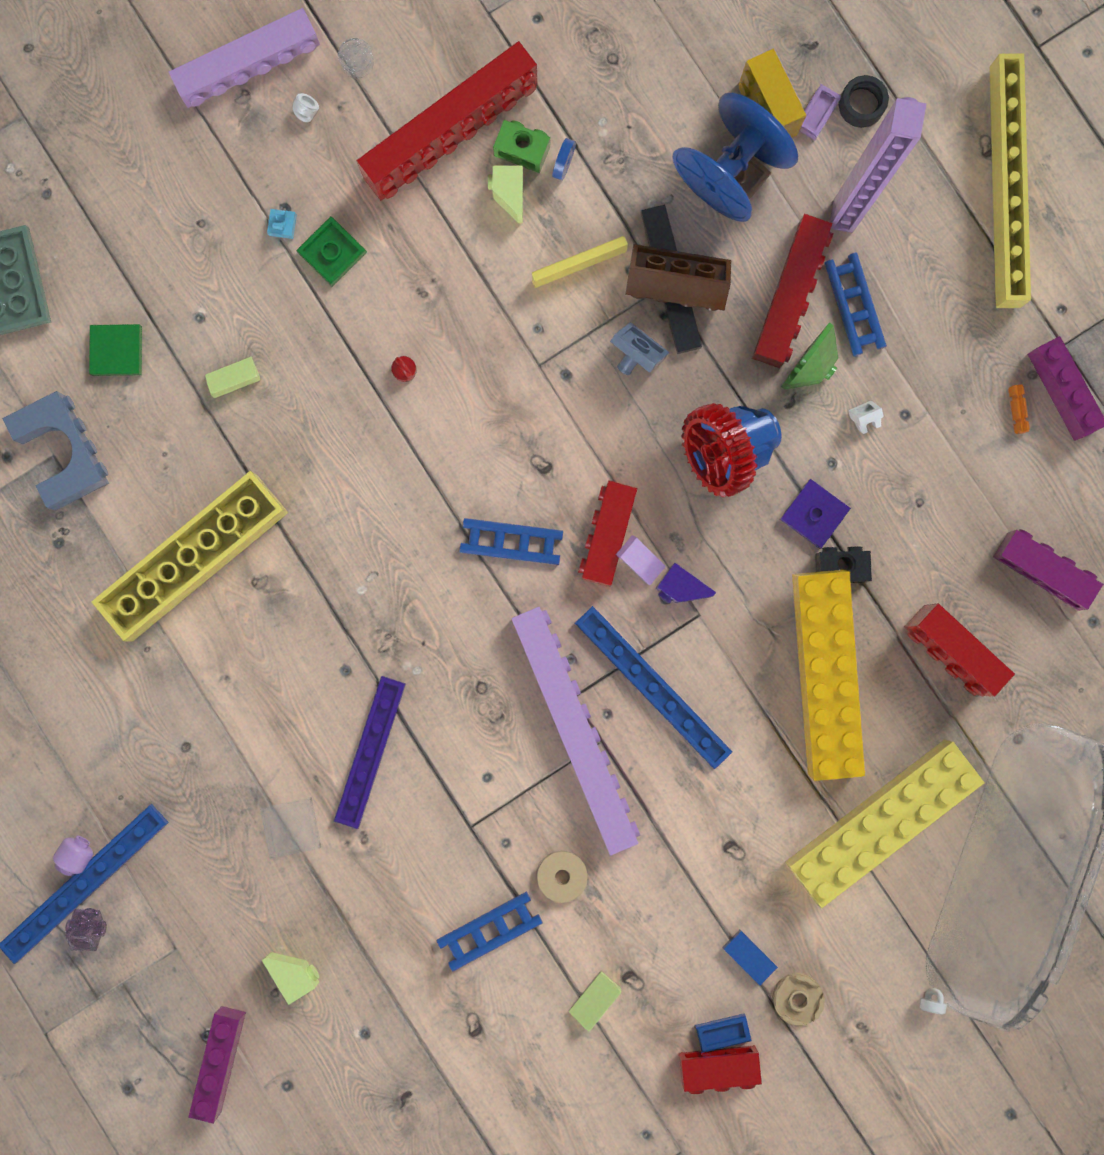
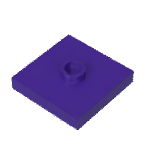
[780,479,851,549]

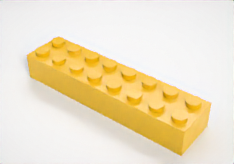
[792,570,865,781]

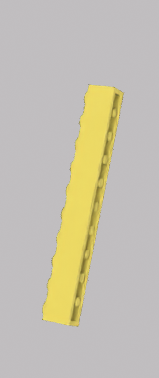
[989,53,1031,308]

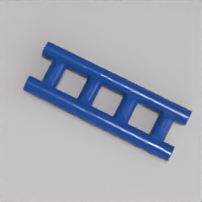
[824,252,887,357]
[460,518,563,565]
[436,891,543,972]

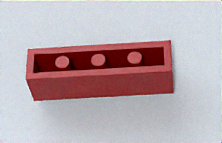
[578,480,638,587]

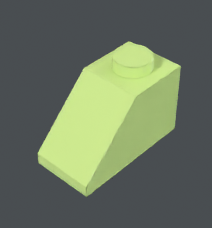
[488,166,523,223]
[262,952,319,1005]

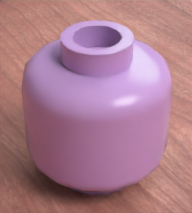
[53,836,93,876]

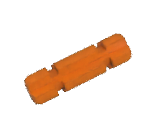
[1008,384,1030,434]

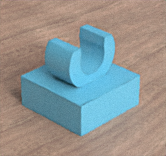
[267,209,297,239]

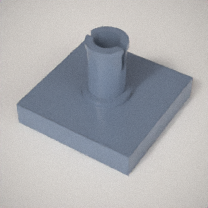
[610,322,669,375]

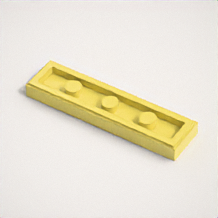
[532,236,628,288]

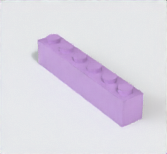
[169,8,320,108]

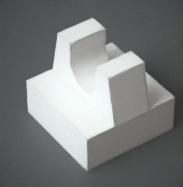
[849,401,884,434]

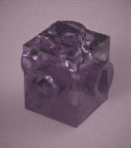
[65,908,107,951]

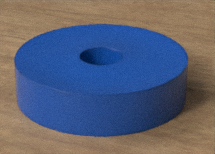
[552,138,576,180]

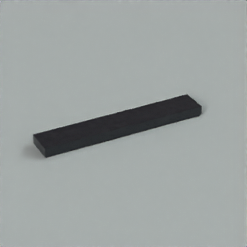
[641,204,702,354]

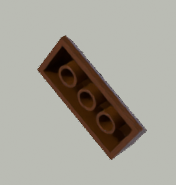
[625,244,731,311]

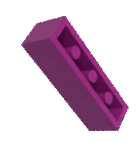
[1027,336,1104,441]
[993,529,1104,611]
[188,1006,246,1124]

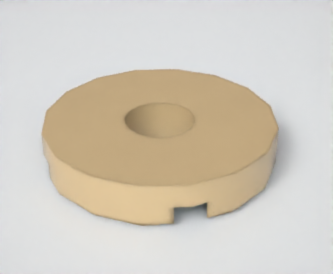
[537,850,588,903]
[772,973,825,1027]

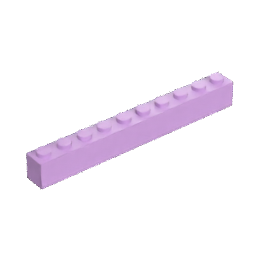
[830,97,926,233]
[511,606,640,856]

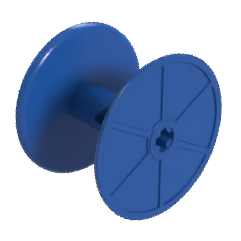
[672,93,799,222]

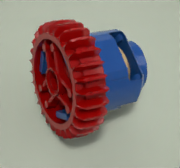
[681,403,782,497]

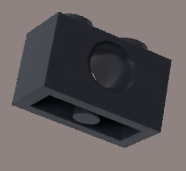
[815,546,872,583]

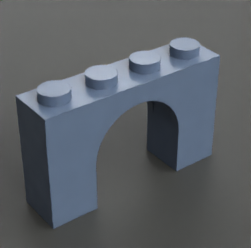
[2,391,109,511]

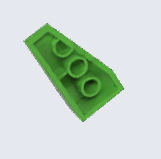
[781,322,838,389]

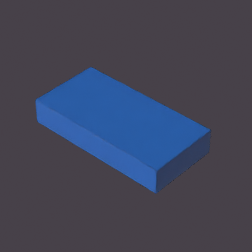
[722,930,778,986]
[695,1013,752,1053]

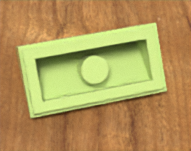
[205,357,261,398]
[569,971,622,1032]

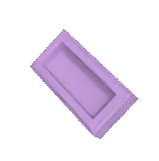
[800,84,841,140]
[616,535,666,585]

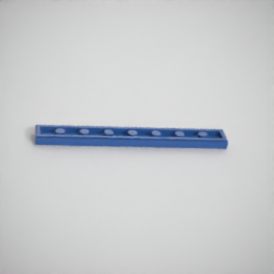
[574,606,732,770]
[0,804,169,964]

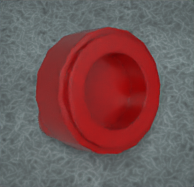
[391,356,417,382]

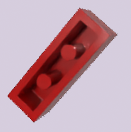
[679,1045,762,1094]

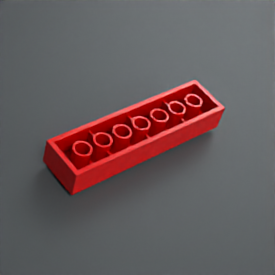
[356,41,538,201]

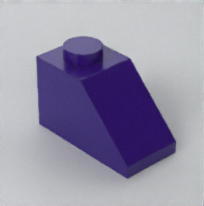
[655,563,716,604]

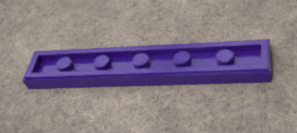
[334,676,406,829]

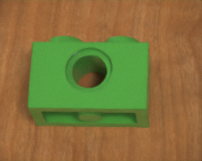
[493,120,550,173]

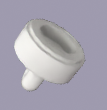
[292,93,319,122]
[919,988,947,1015]

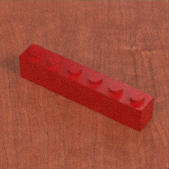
[752,213,834,369]

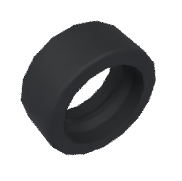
[838,75,889,128]

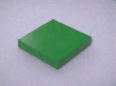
[296,216,367,287]
[89,324,142,376]

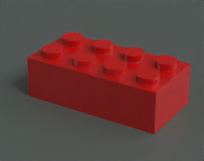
[904,603,1015,697]

